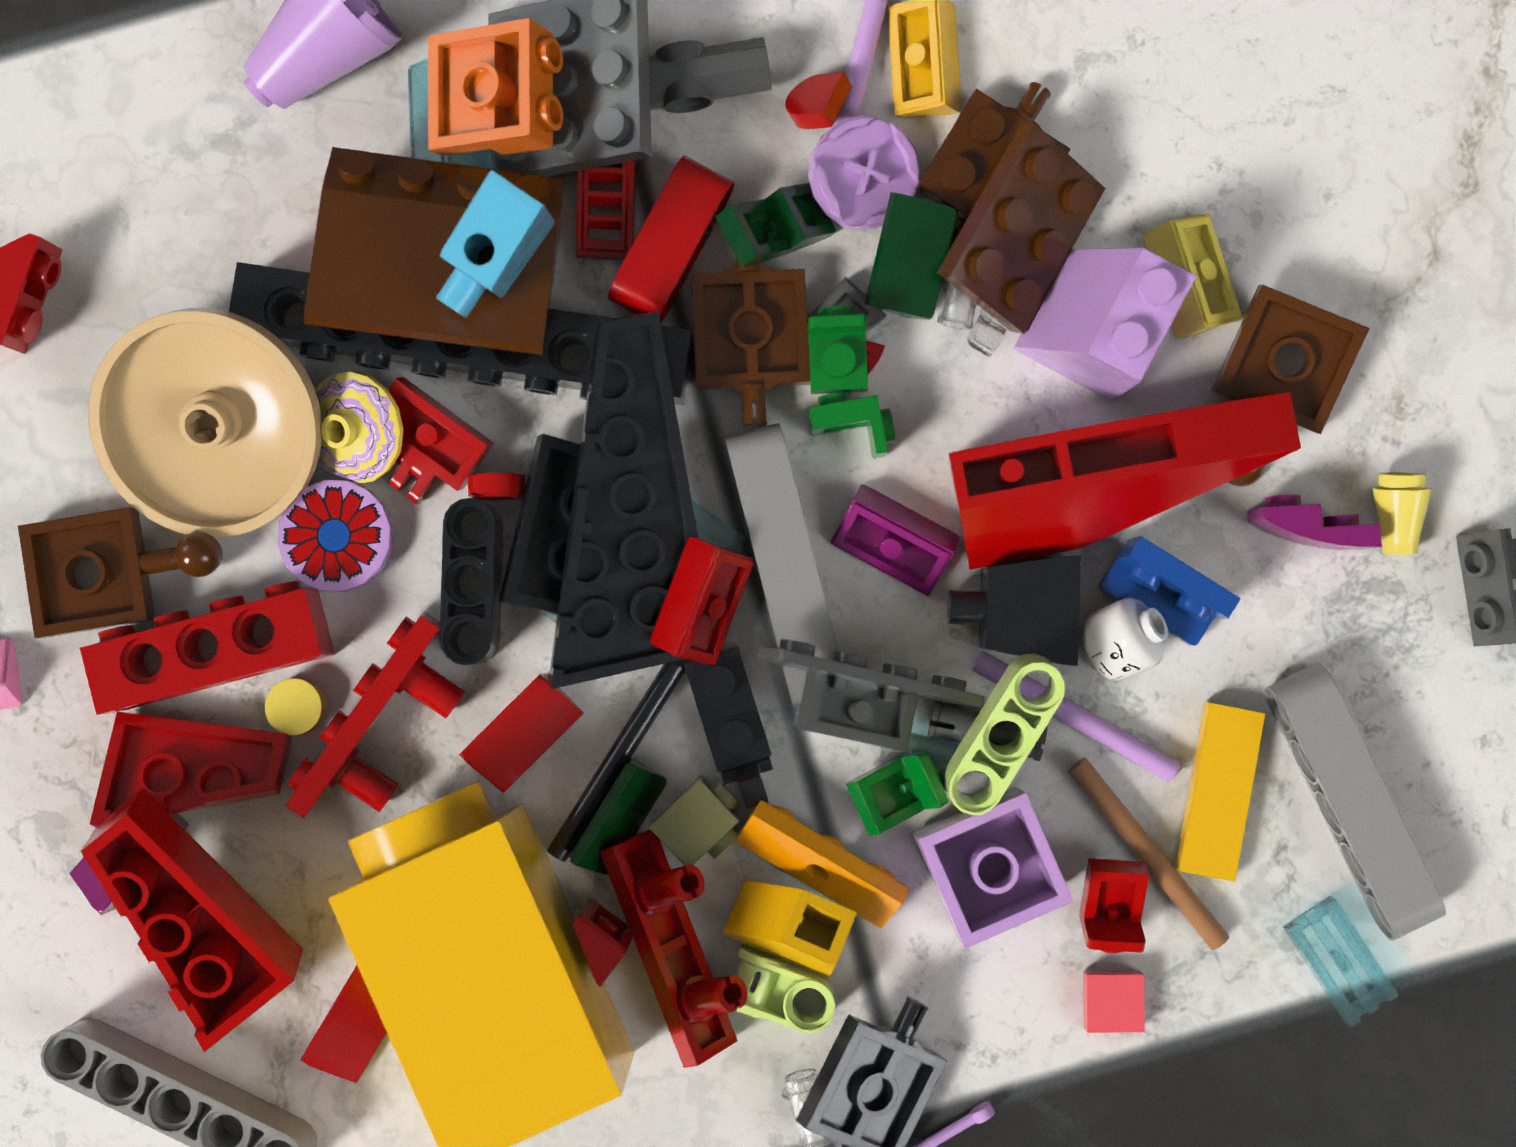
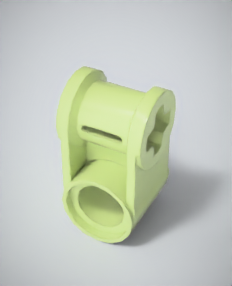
[737,945,836,1033]

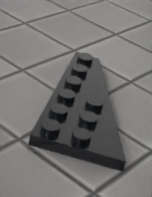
[548,311,698,689]

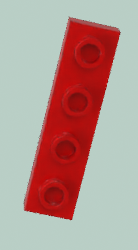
[285,611,465,818]
[599,829,748,1068]

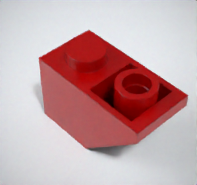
[0,233,63,354]

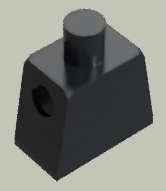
[947,555,1081,666]

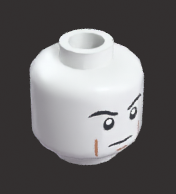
[1079,597,1168,681]

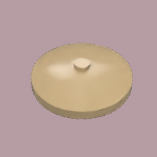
[88,308,322,538]

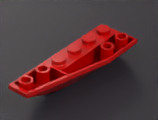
[948,392,1301,570]

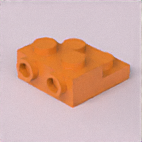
[428,18,563,156]

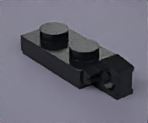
[684,647,773,809]

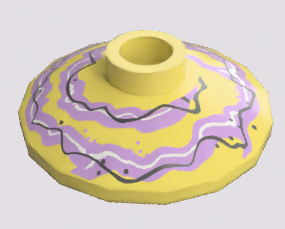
[315,371,404,484]

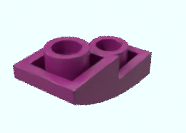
[1247,495,1382,550]

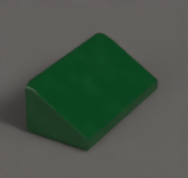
[864,193,958,320]
[569,758,667,875]

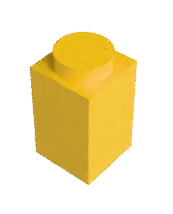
[328,781,635,1147]

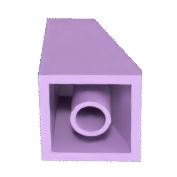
[1013,248,1197,401]

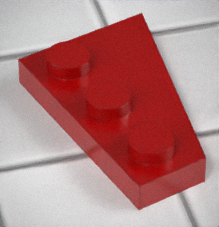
[89,712,292,828]

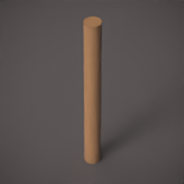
[1068,757,1229,950]

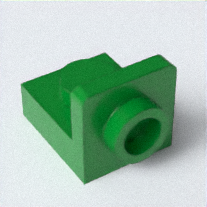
[807,306,868,394]

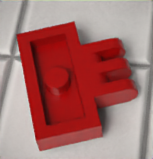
[380,377,494,505]

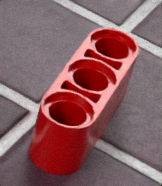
[608,155,735,323]

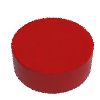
[468,473,525,500]

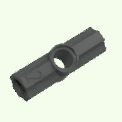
[649,37,772,113]

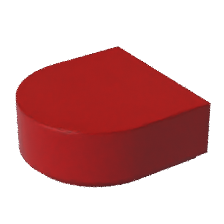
[785,71,852,129]

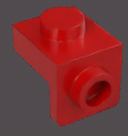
[1079,858,1149,954]

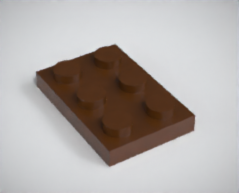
[937,123,1106,334]

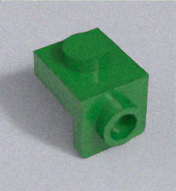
[808,391,895,459]
[845,751,949,835]

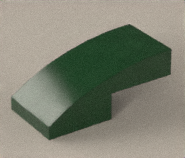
[715,183,837,267]

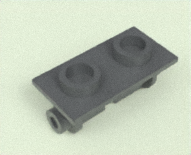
[1456,528,1516,647]

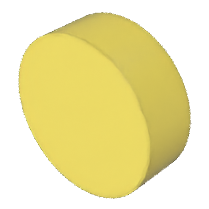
[265,678,326,735]

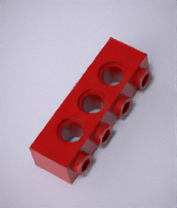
[80,581,335,715]

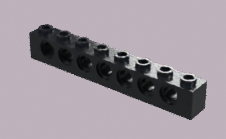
[229,262,693,405]

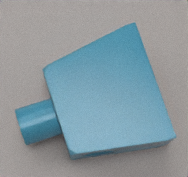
[436,170,556,318]

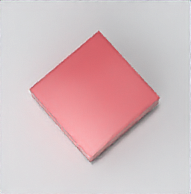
[1083,971,1145,1033]

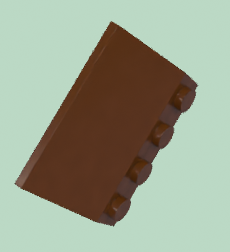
[304,147,565,355]

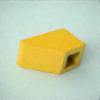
[722,880,857,980]

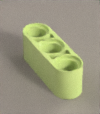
[945,653,1065,815]

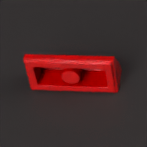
[650,537,755,666]
[459,673,584,793]
[573,899,632,987]
[300,965,387,1083]

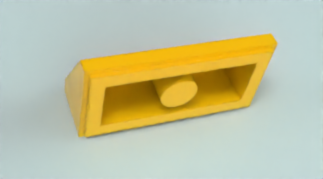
[888,0,962,118]

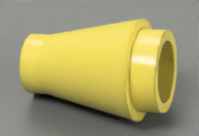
[1372,472,1432,555]

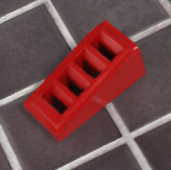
[576,160,637,260]

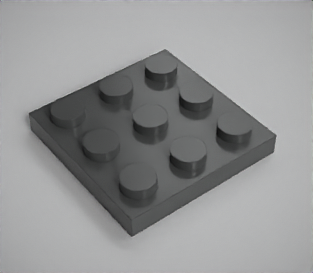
[488,0,652,177]

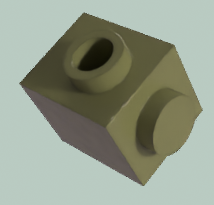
[649,775,740,866]

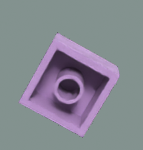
[912,787,1074,949]

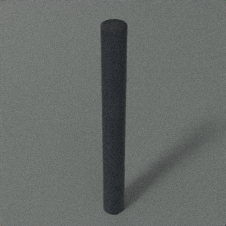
[547,662,686,862]

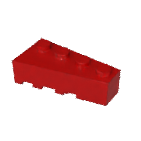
[80,788,303,1052]

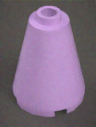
[243,0,402,109]

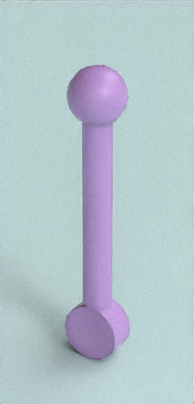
[913,1101,995,1147]

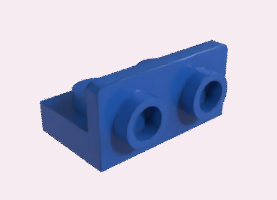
[1099,536,1241,646]

